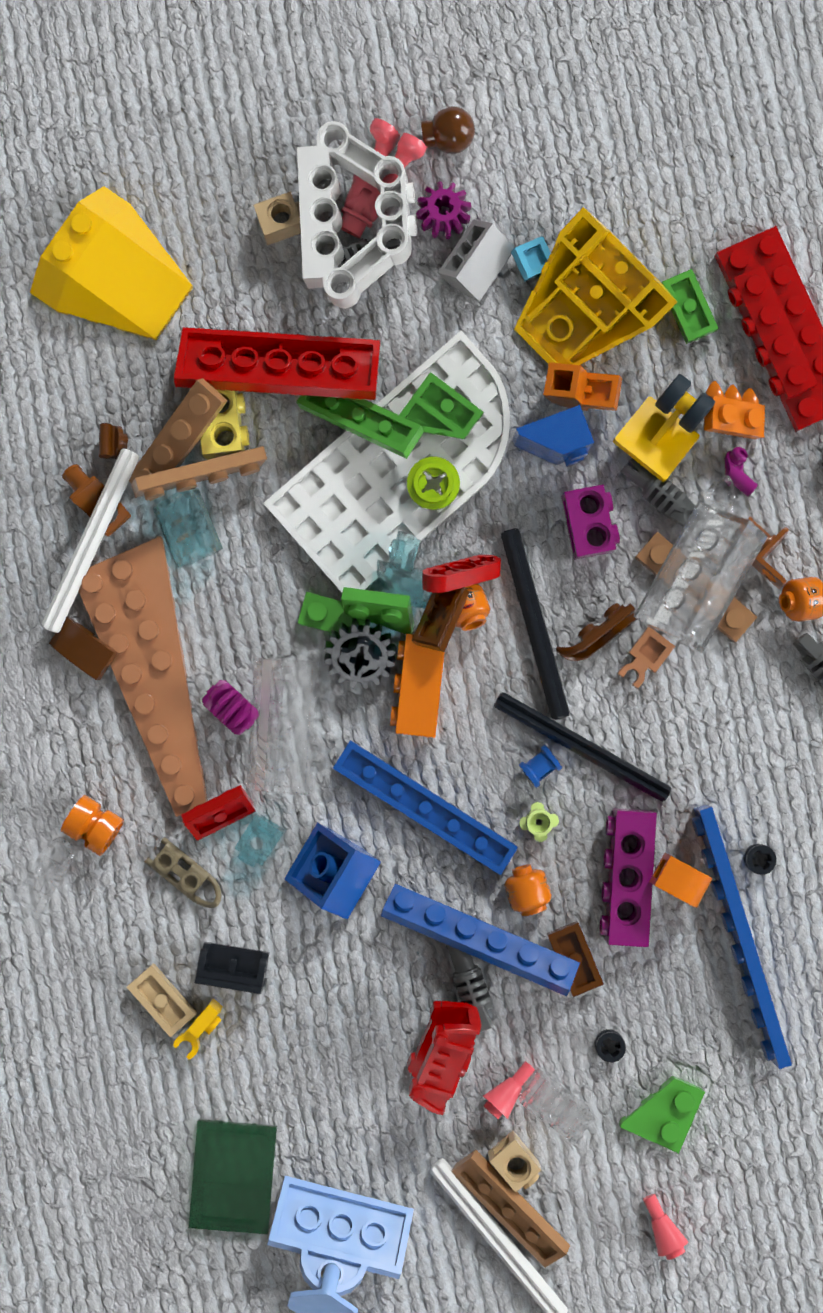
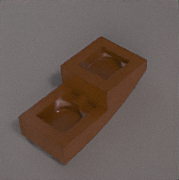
[49,616,118,680]

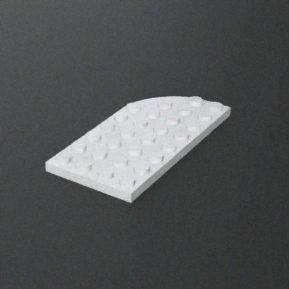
[263,330,510,593]

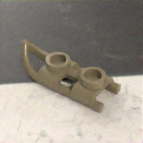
[144,837,222,908]

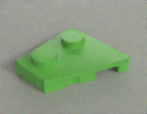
[399,372,485,439]
[341,587,414,634]
[618,1075,705,1153]

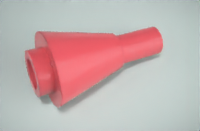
[483,1061,535,1119]
[643,1194,688,1260]

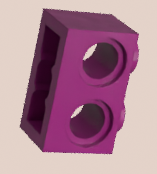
[561,484,620,560]

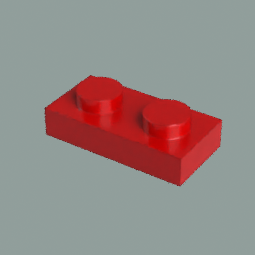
[181,785,256,841]

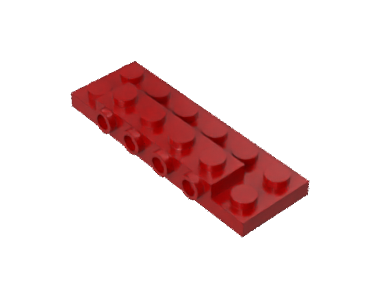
[714,226,823,432]
[174,327,380,400]

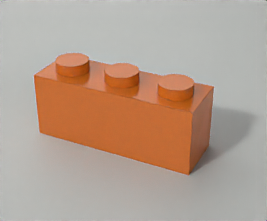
[390,634,445,738]

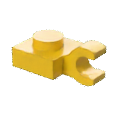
[173,998,223,1059]

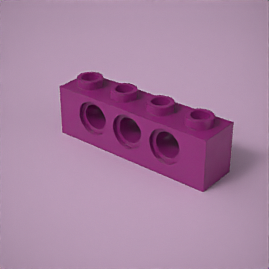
[599,808,657,948]

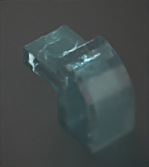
[376,530,432,609]

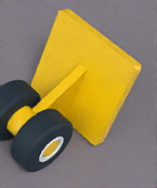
[613,374,715,482]

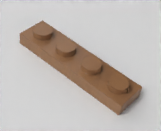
[129,378,228,501]
[131,446,267,500]
[634,532,757,642]
[451,1150,570,1267]

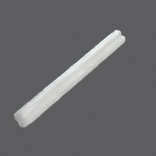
[42,448,139,633]
[430,1158,568,1313]

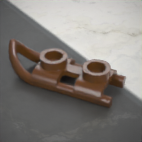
[556,603,638,661]

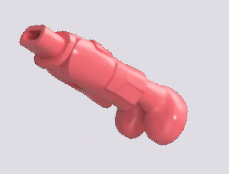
[341,118,427,239]

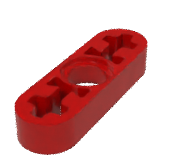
[422,554,501,593]

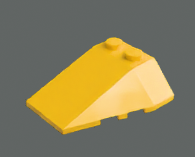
[30,186,193,340]
[514,207,677,365]

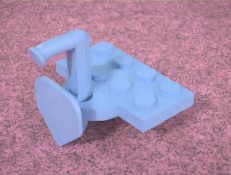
[267,1176,414,1313]

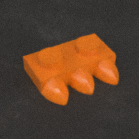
[704,381,765,440]

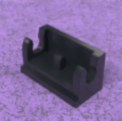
[194,942,270,994]

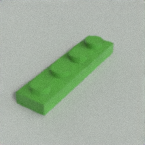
[296,395,424,459]

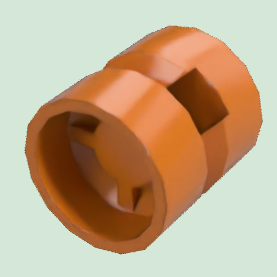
[61,795,124,856]

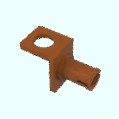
[62,464,131,537]
[736,516,789,590]

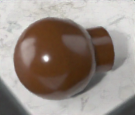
[421,106,475,154]

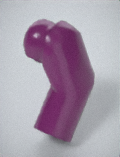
[724,447,758,497]

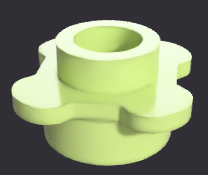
[519,802,559,842]

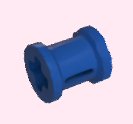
[518,745,562,788]

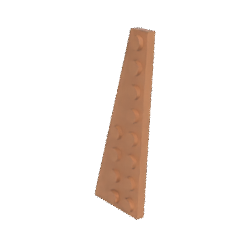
[78,536,208,817]

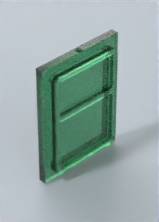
[188,1119,277,1235]

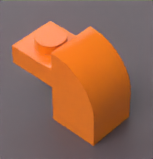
[543,362,622,411]
[649,852,713,908]

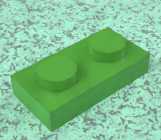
[661,269,719,344]
[298,592,365,633]

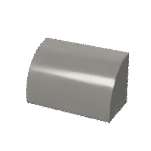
[437,219,515,302]

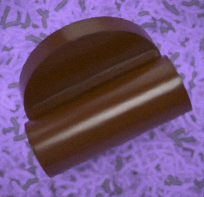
[99,423,128,459]

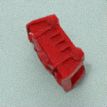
[407,1001,482,1116]

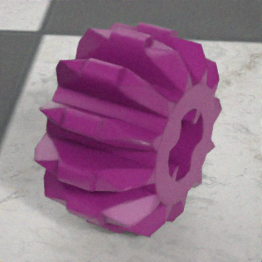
[416,181,472,240]
[202,680,259,735]

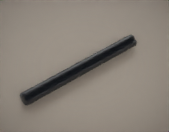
[501,528,570,720]
[494,692,672,802]

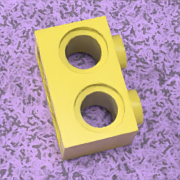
[200,390,250,460]

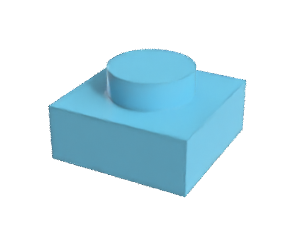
[511,236,551,281]

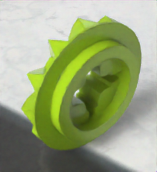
[407,457,460,510]

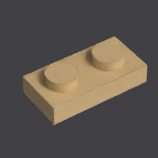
[127,963,197,1037]

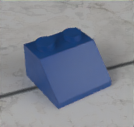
[512,405,594,467]
[284,822,381,920]

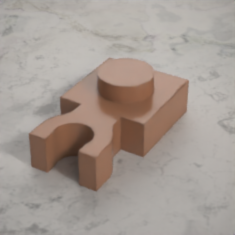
[617,626,675,689]

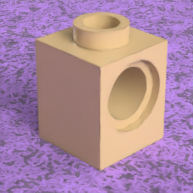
[253,191,301,245]
[488,1130,541,1192]

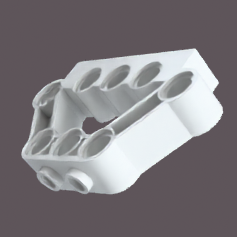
[297,121,417,309]

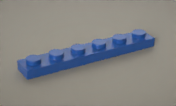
[333,740,518,875]
[381,884,580,996]

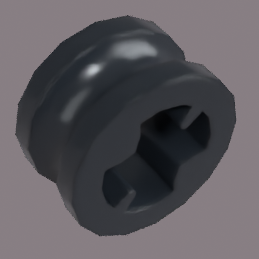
[743,844,777,875]
[594,1029,626,1063]

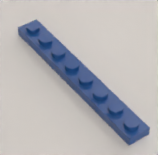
[691,805,792,1069]

